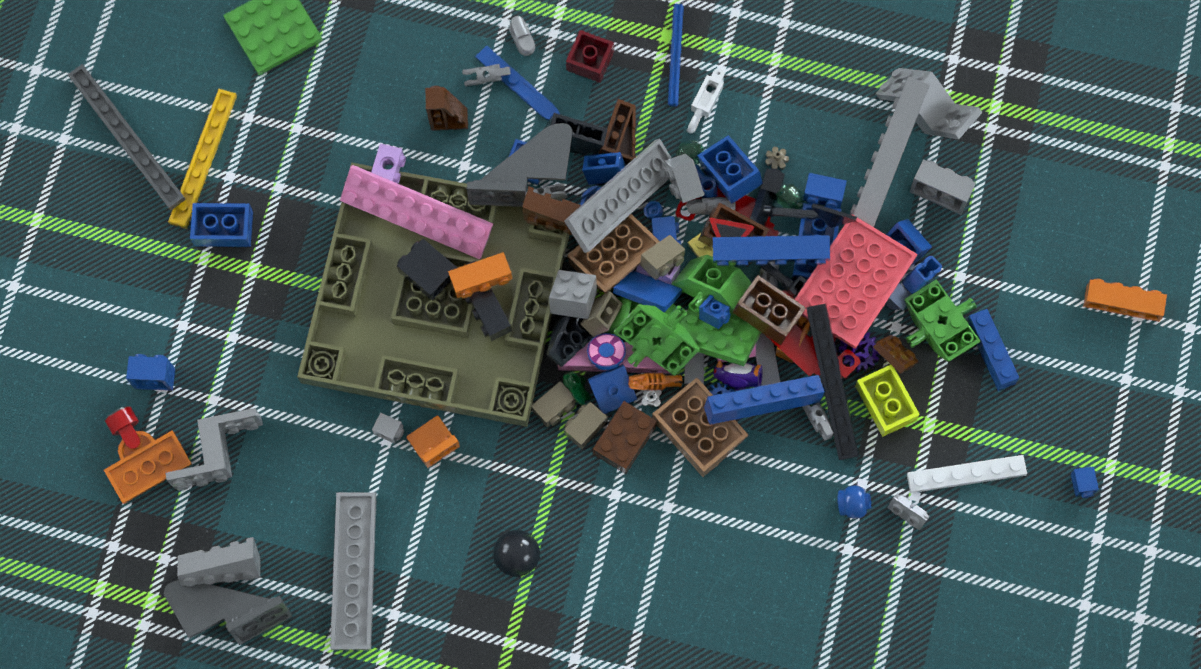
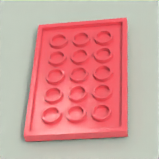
[794,214,918,349]

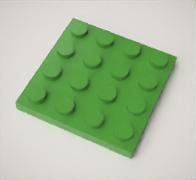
[223,0,323,75]
[680,297,762,366]

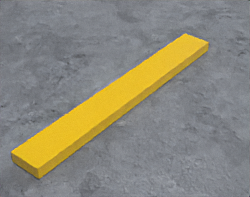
[168,89,237,229]

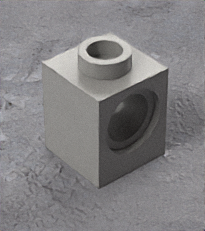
[372,413,404,444]

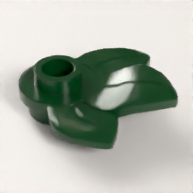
[563,372,592,405]

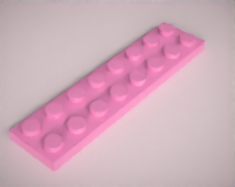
[340,165,493,259]

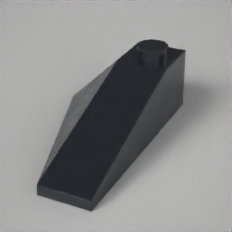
[547,314,596,367]

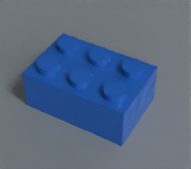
[697,135,763,204]
[190,203,253,247]

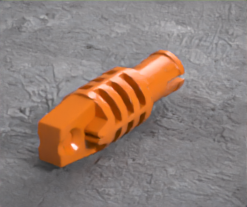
[628,373,682,391]

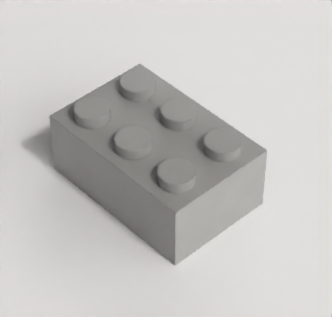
[910,159,976,215]

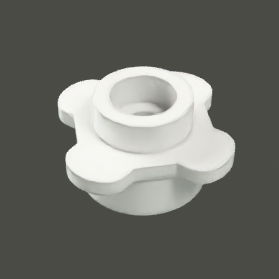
[642,390,661,407]

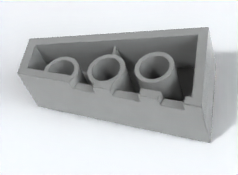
[177,537,260,587]

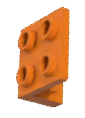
[407,416,460,468]

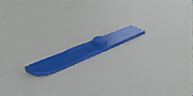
[475,46,560,120]

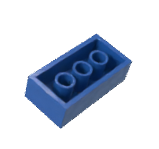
[792,203,841,284]

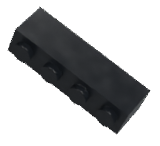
[464,260,512,341]

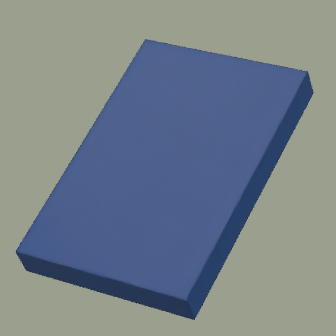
[613,270,682,313]

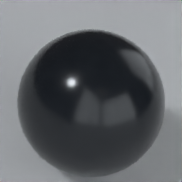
[493,530,540,577]

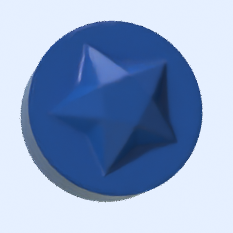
[644,201,663,221]

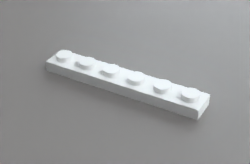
[907,455,1027,493]

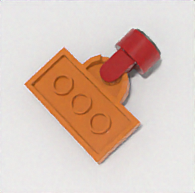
[104,406,192,504]

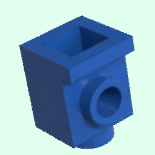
[699,295,731,329]

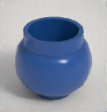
[838,485,871,519]

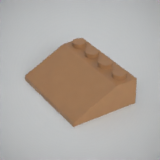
[567,214,660,294]
[652,378,748,477]

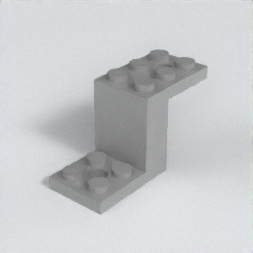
[876,68,983,139]
[166,408,263,490]

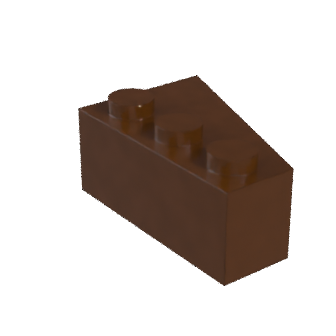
[425,86,468,131]
[598,99,636,165]
[522,186,581,235]

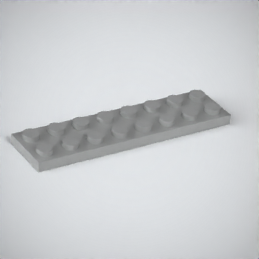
[564,139,671,253]
[330,492,376,650]

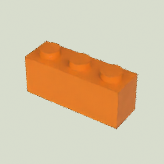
[448,252,512,298]

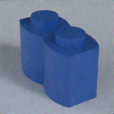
[902,256,942,294]

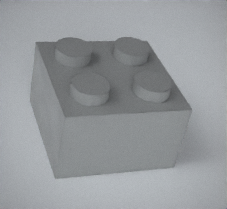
[663,154,704,203]
[549,270,597,319]

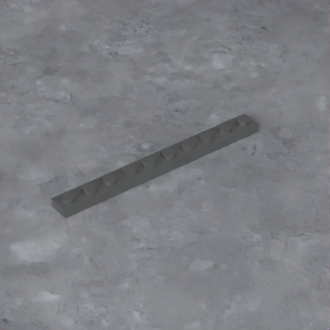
[67,64,186,210]

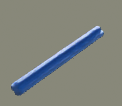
[668,4,683,107]

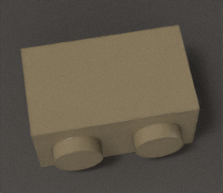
[640,235,685,280]
[581,291,623,337]
[531,381,576,428]
[564,402,608,449]

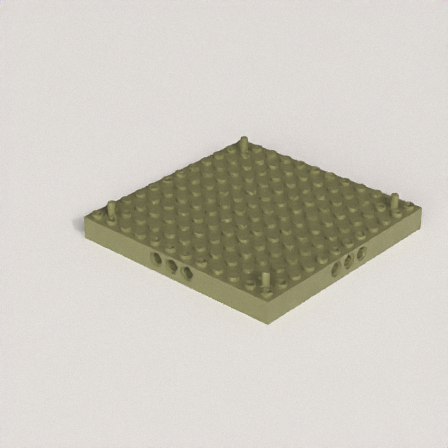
[297,163,569,427]

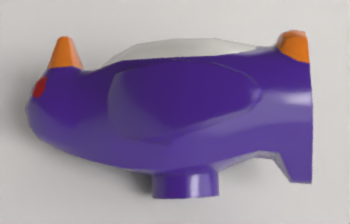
[713,360,763,391]

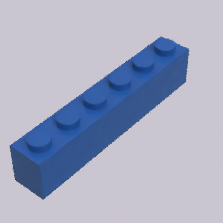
[713,235,830,266]
[704,375,824,425]

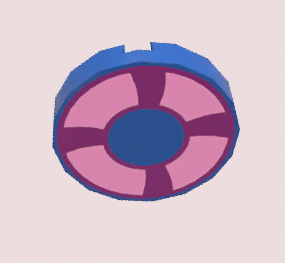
[587,333,626,370]

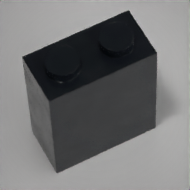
[397,239,457,301]

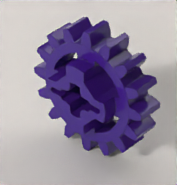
[838,332,880,373]

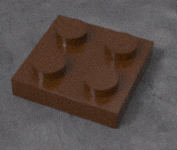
[873,335,919,374]

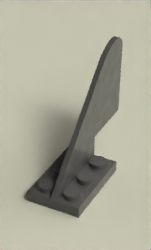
[467,123,572,207]
[164,580,293,645]

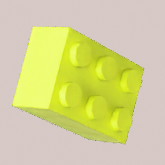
[855,365,920,437]

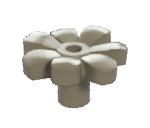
[765,147,789,170]

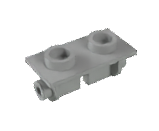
[887,493,930,531]

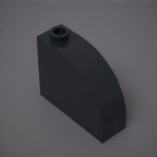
[544,113,608,154]

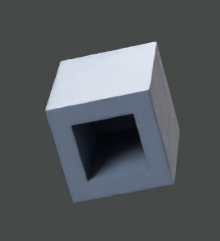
[885,283,912,310]

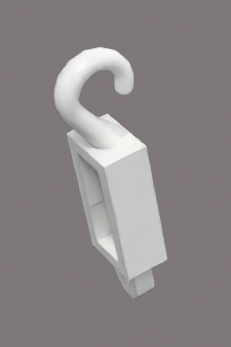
[687,68,724,134]

